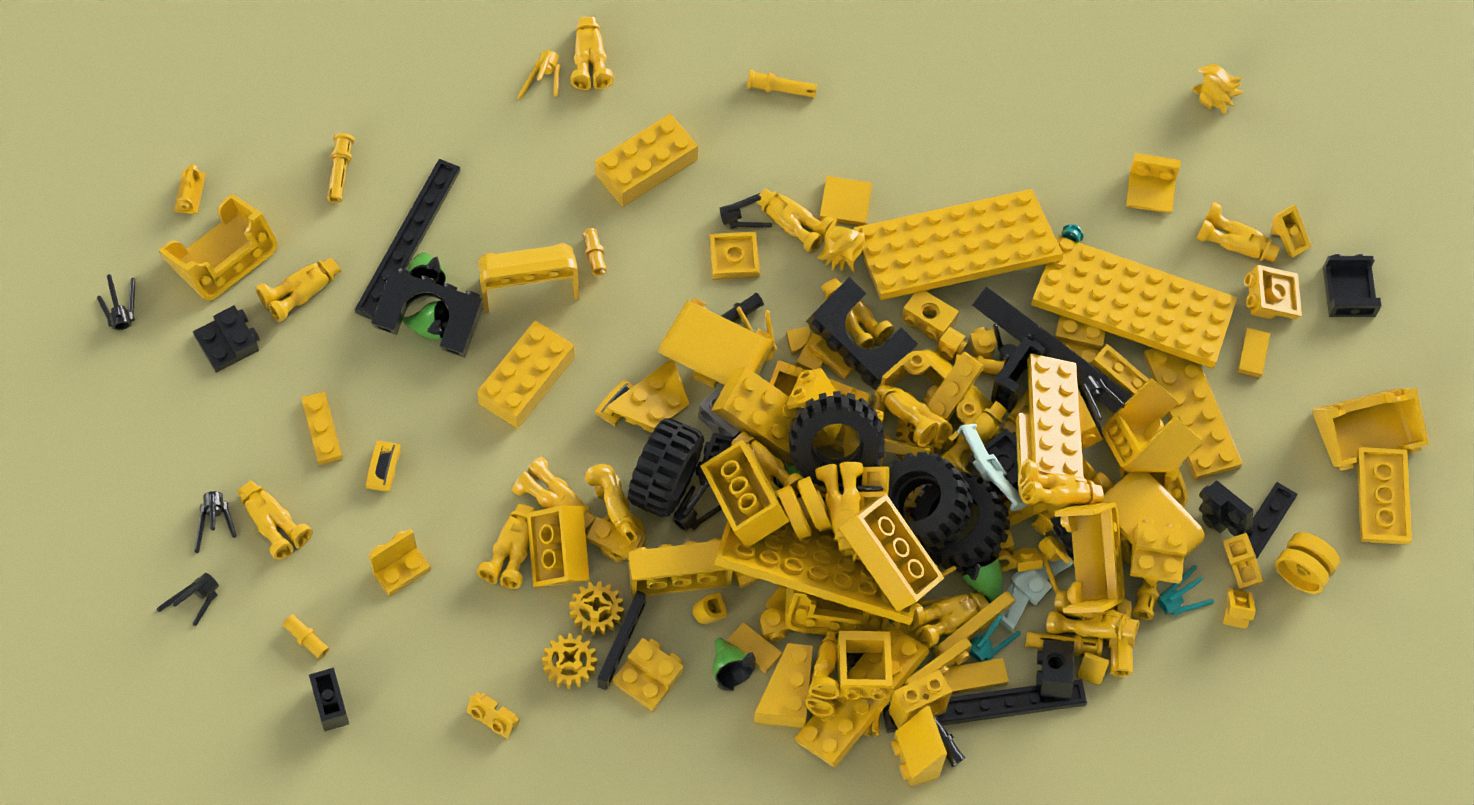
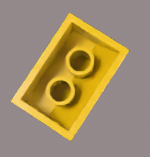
[527,505,590,587]

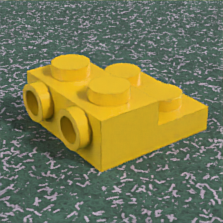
[1244,265,1302,320]
[1055,315,1106,369]
[1130,519,1188,584]
[612,638,684,712]

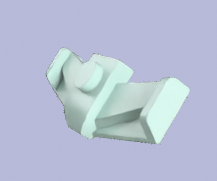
[957,424,1027,511]
[1000,558,1074,632]

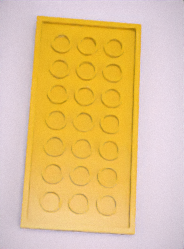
[853,189,1063,300]
[1031,235,1237,369]
[714,513,916,625]

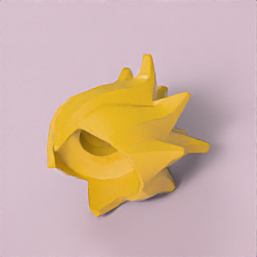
[1192,64,1243,114]
[817,218,865,272]

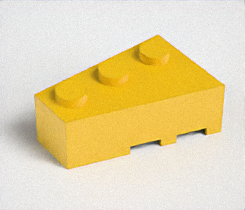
[753,643,813,728]

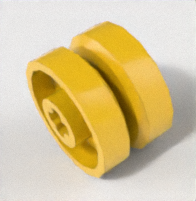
[777,476,832,541]
[1274,532,1341,594]

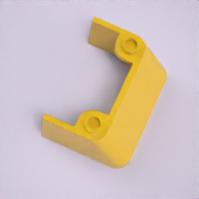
[477,243,579,313]
[880,349,993,453]
[1102,378,1203,472]
[1054,502,1125,613]

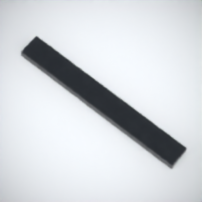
[355,159,461,320]
[972,286,1132,413]
[883,679,1087,733]

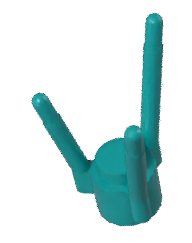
[1158,565,1214,617]
[969,615,1021,662]

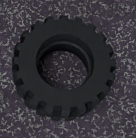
[789,391,885,488]
[628,418,704,518]
[888,452,973,553]
[910,472,1010,572]

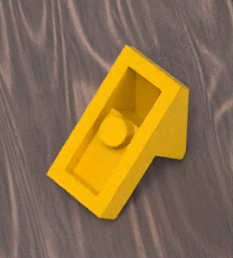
[1271,205,1312,257]
[1223,588,1256,629]

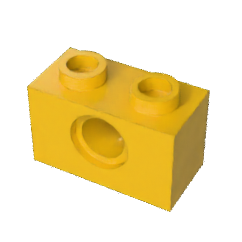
[901,291,959,341]

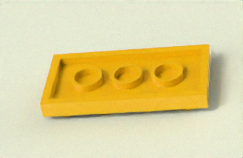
[1356,447,1412,545]

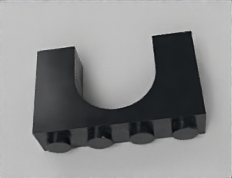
[371,268,484,358]
[806,277,918,389]

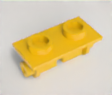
[174,164,206,214]
[466,692,520,739]

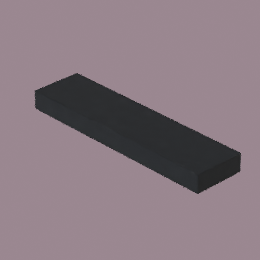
[1228,482,1298,560]
[597,590,646,690]

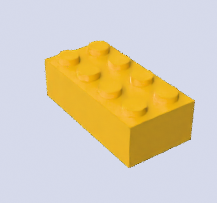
[595,113,698,207]
[477,320,575,429]
[711,367,800,464]
[701,439,790,548]
[839,494,944,612]
[628,538,733,598]

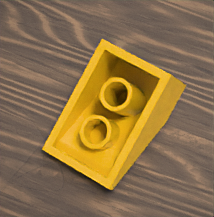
[891,706,947,787]

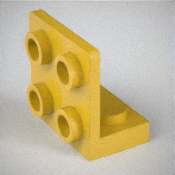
[1126,153,1181,214]
[368,529,431,597]

